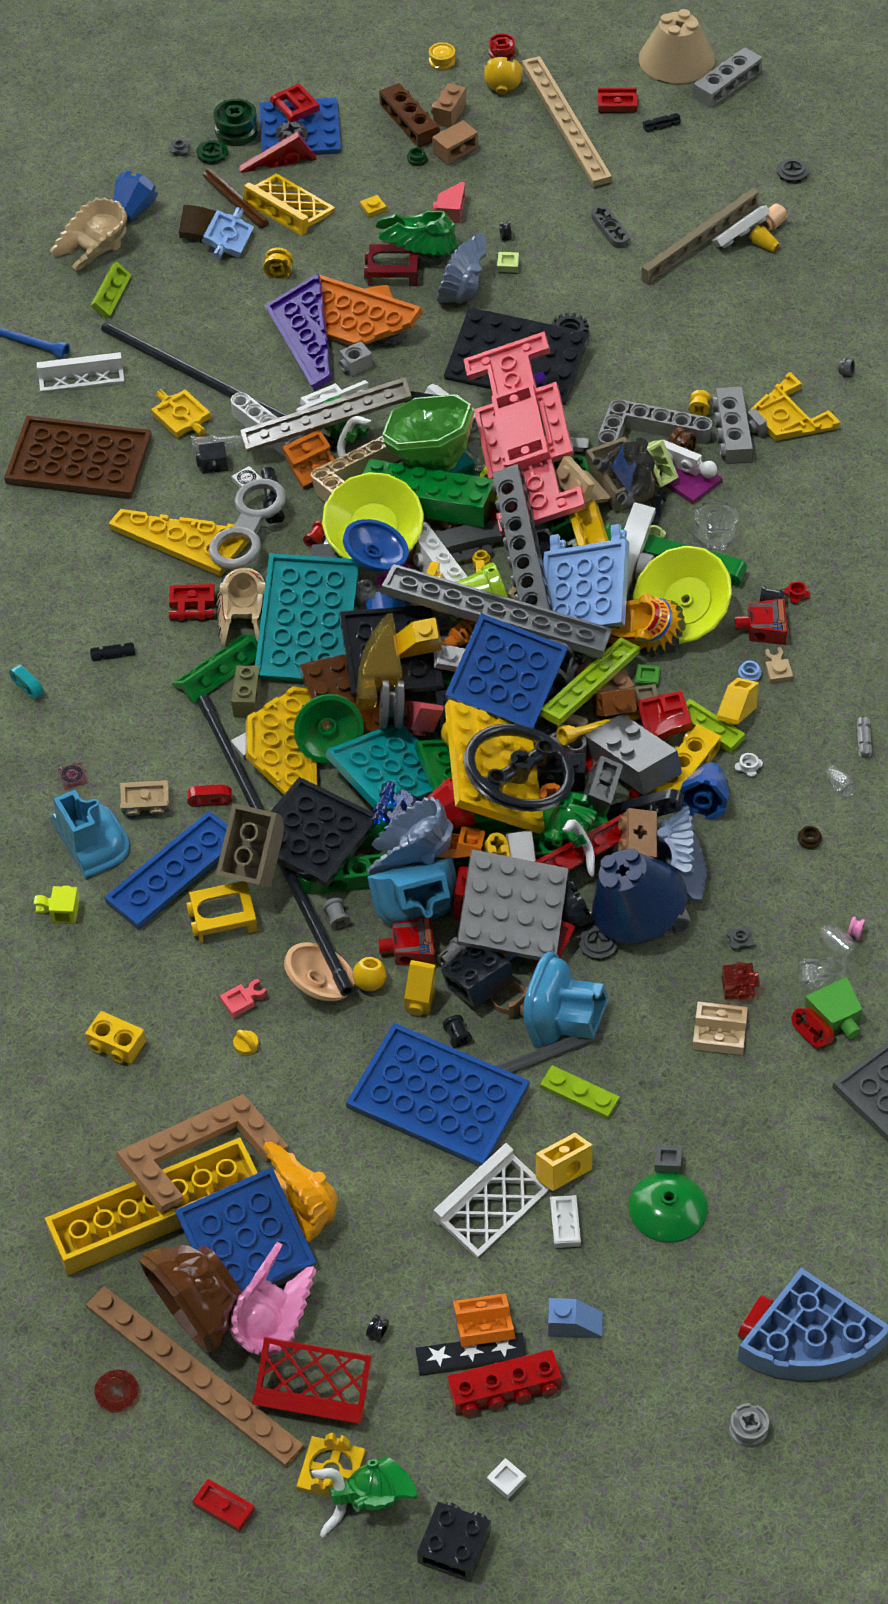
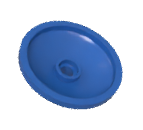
[343,519,409,572]

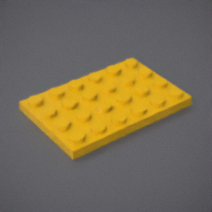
[445,699,545,834]

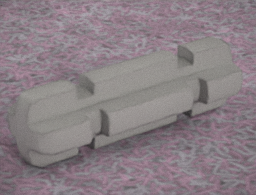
[857,717,872,758]

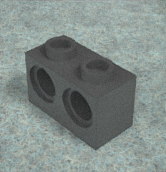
[580,756,623,816]

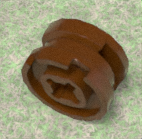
[668,427,697,452]

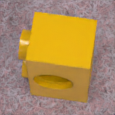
[536,1133,592,1191]

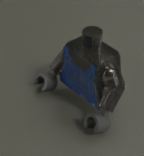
[592,438,655,508]

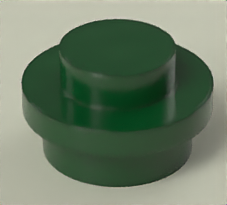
[407,147,427,165]

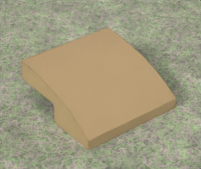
[692,1002,748,1055]

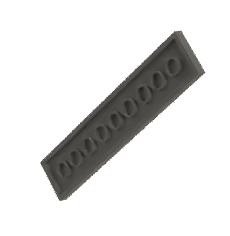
[380,564,612,659]

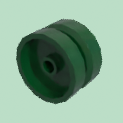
[213,98,258,146]

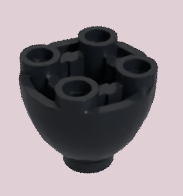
[561,878,595,929]

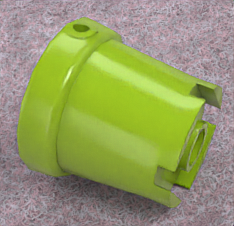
[454,562,508,620]

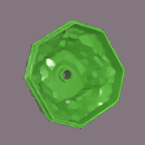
[382,394,474,471]

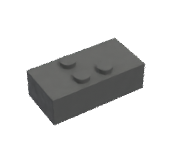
[585,714,682,795]

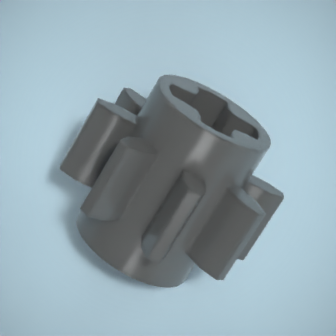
[436,613,457,637]

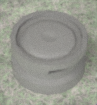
[729,1403,769,1447]

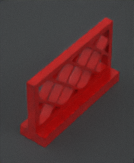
[252,1337,372,1423]

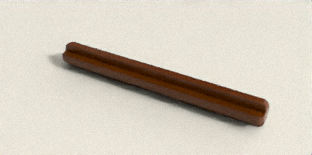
[203,169,268,228]

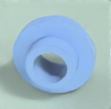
[738,661,761,682]

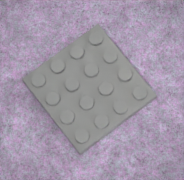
[457,849,568,960]

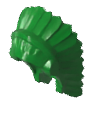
[375,209,458,257]

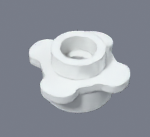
[735,753,763,777]

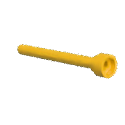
[557,710,641,745]

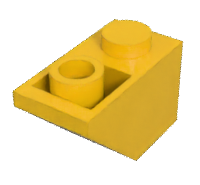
[717,678,759,725]

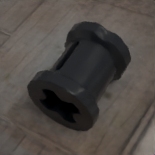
[759,586,785,602]
[442,1015,472,1048]

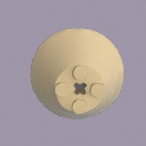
[639,9,716,85]

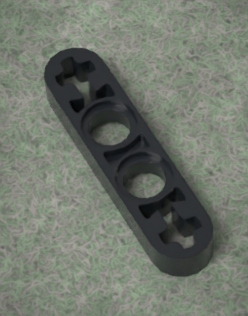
[607,789,685,821]

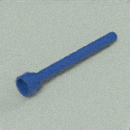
[0,328,70,359]

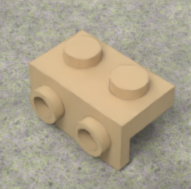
[120,780,169,816]

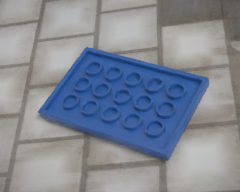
[346,1023,530,1166]

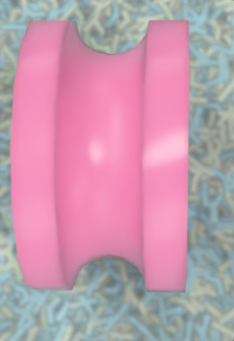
[847,916,865,941]

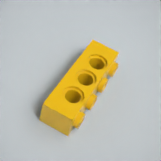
[648,724,721,794]

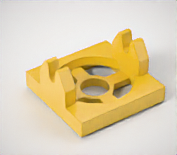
[296,1433,366,1498]

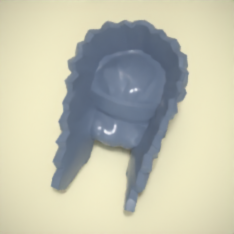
[436,232,487,304]
[367,796,453,875]
[657,806,707,902]

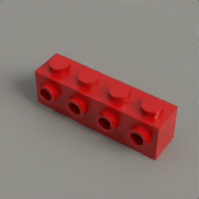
[447,1349,562,1417]

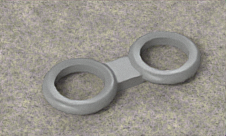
[209,479,286,569]

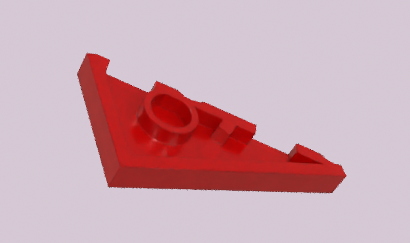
[239,132,317,173]

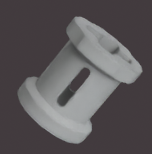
[322,897,351,930]

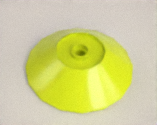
[322,472,424,559]
[632,546,732,644]

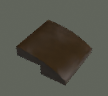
[179,205,216,243]

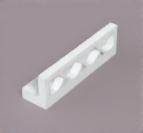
[36,352,125,394]

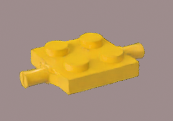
[151,389,211,438]

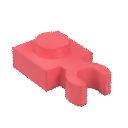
[220,979,267,1019]

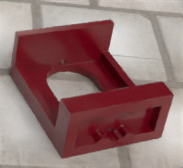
[364,244,419,286]

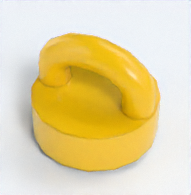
[233,1030,259,1056]

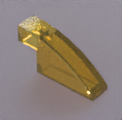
[356,613,402,710]

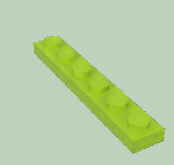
[540,637,640,726]

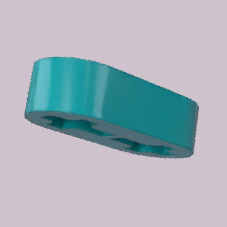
[9,664,44,701]

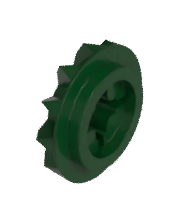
[196,140,228,164]

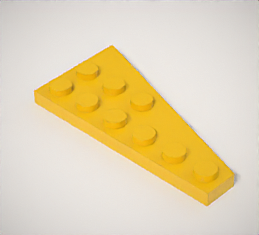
[108,509,249,577]

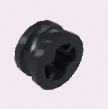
[499,221,512,240]
[366,1314,389,1342]

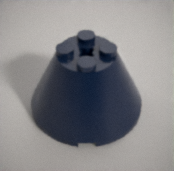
[592,848,687,945]

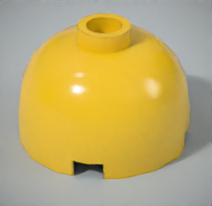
[484,57,523,94]

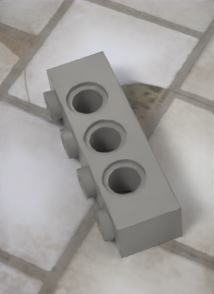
[693,47,763,108]
[712,387,753,464]

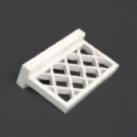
[431,1143,550,1259]

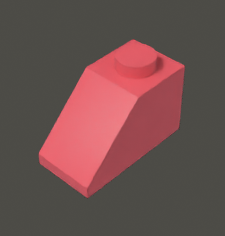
[433,182,465,223]
[405,701,444,736]

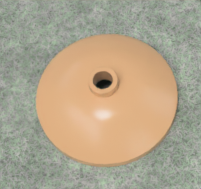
[284,942,354,1001]

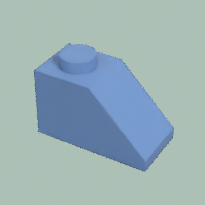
[548,1298,603,1338]

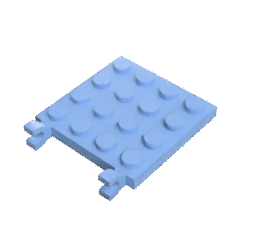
[543,524,629,628]

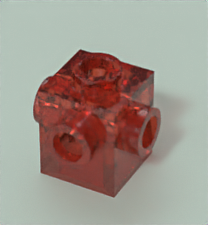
[721,962,760,1000]

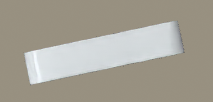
[231,392,302,456]

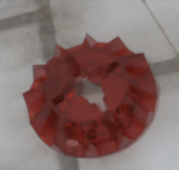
[94,1369,138,1412]

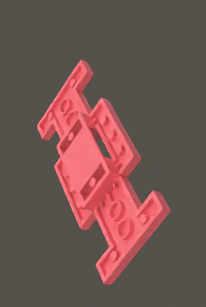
[464,331,587,536]

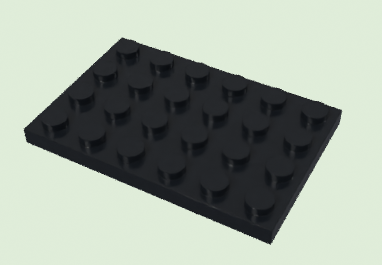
[444,307,589,405]

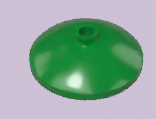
[293,694,364,763]
[629,1172,707,1243]

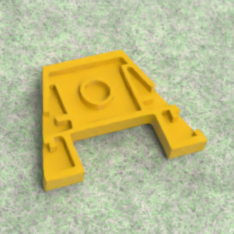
[750,372,840,441]

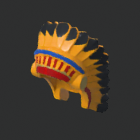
[606,594,686,657]

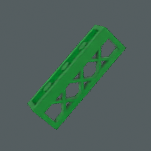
[172,635,258,703]

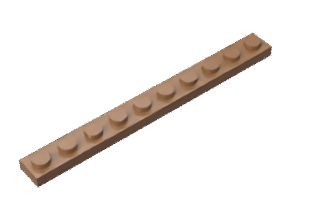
[86,1286,304,1468]

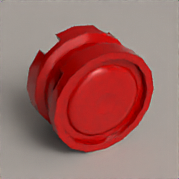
[489,33,515,60]

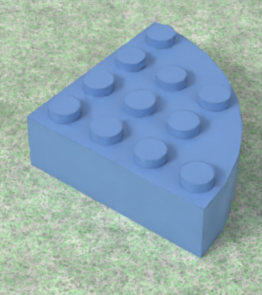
[737,1268,888,1381]

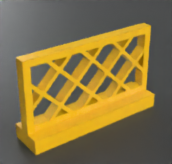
[243,173,335,236]

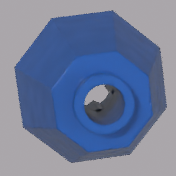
[114,170,158,222]
[680,762,729,820]

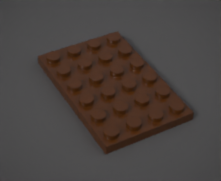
[4,416,152,498]

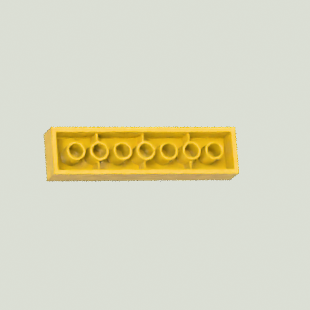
[45,1138,258,1276]

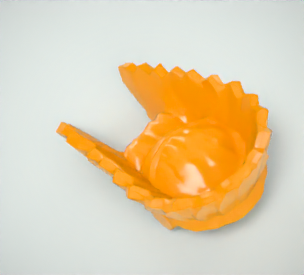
[263,1142,338,1242]

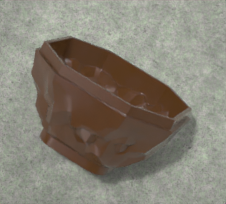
[138,1245,242,1353]

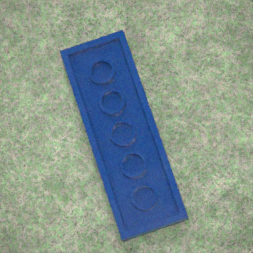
[104,811,227,930]

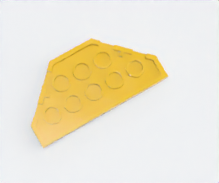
[246,686,317,794]

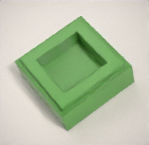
[635,664,660,688]

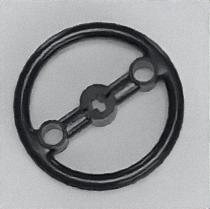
[464,724,575,812]

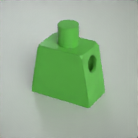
[804,977,862,1040]

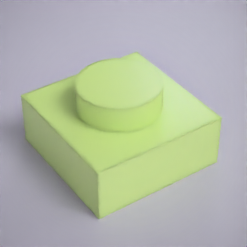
[497,252,519,273]

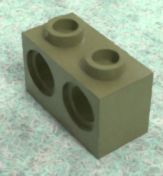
[231,666,261,718]

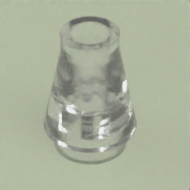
[825,766,857,799]

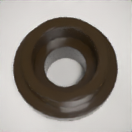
[798,826,822,849]

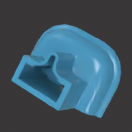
[50,790,130,879]
[367,857,457,925]
[523,951,609,1048]

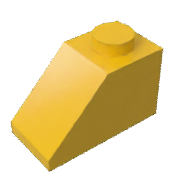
[393,618,442,659]
[404,960,436,1016]

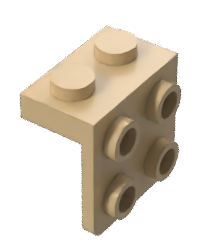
[556,456,610,504]

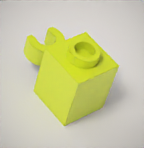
[34,886,80,924]

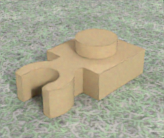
[765,647,793,684]

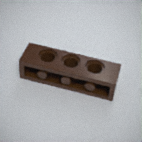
[379,83,440,148]

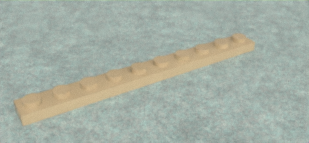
[522,56,612,187]

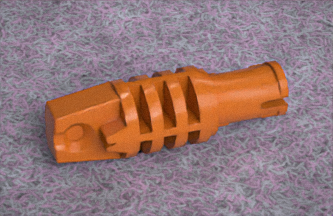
[441,618,477,647]

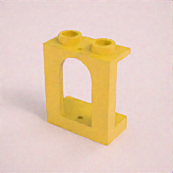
[186,881,258,944]

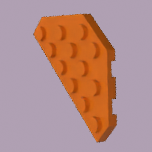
[320,275,423,346]

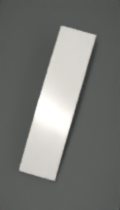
[624,502,656,594]

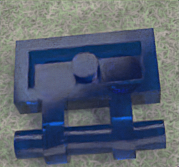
[372,781,422,831]

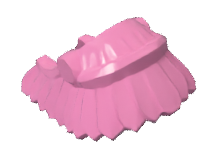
[229,1242,317,1357]

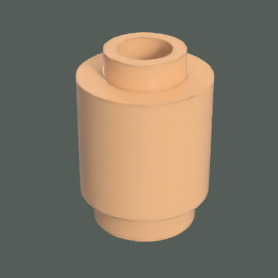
[759,204,787,231]

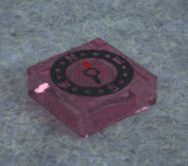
[58,762,87,790]

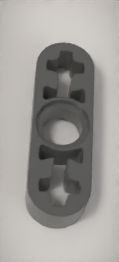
[592,205,629,248]

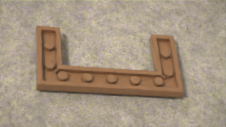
[116,1094,288,1213]

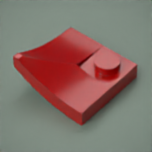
[637,690,693,740]

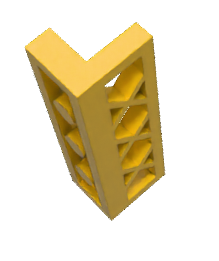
[569,500,609,546]

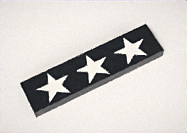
[415,1332,527,1376]

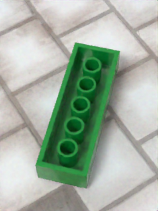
[362,459,497,528]

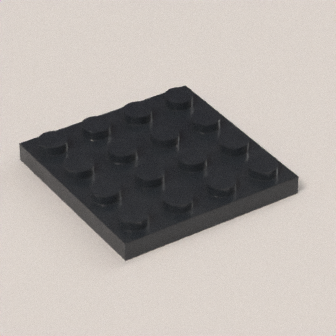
[339,605,444,697]
[270,777,380,888]

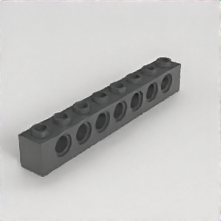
[491,464,553,611]

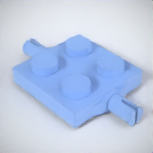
[202,207,254,260]

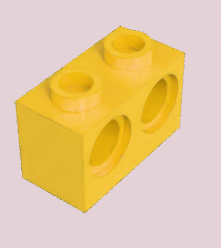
[85,1011,146,1064]

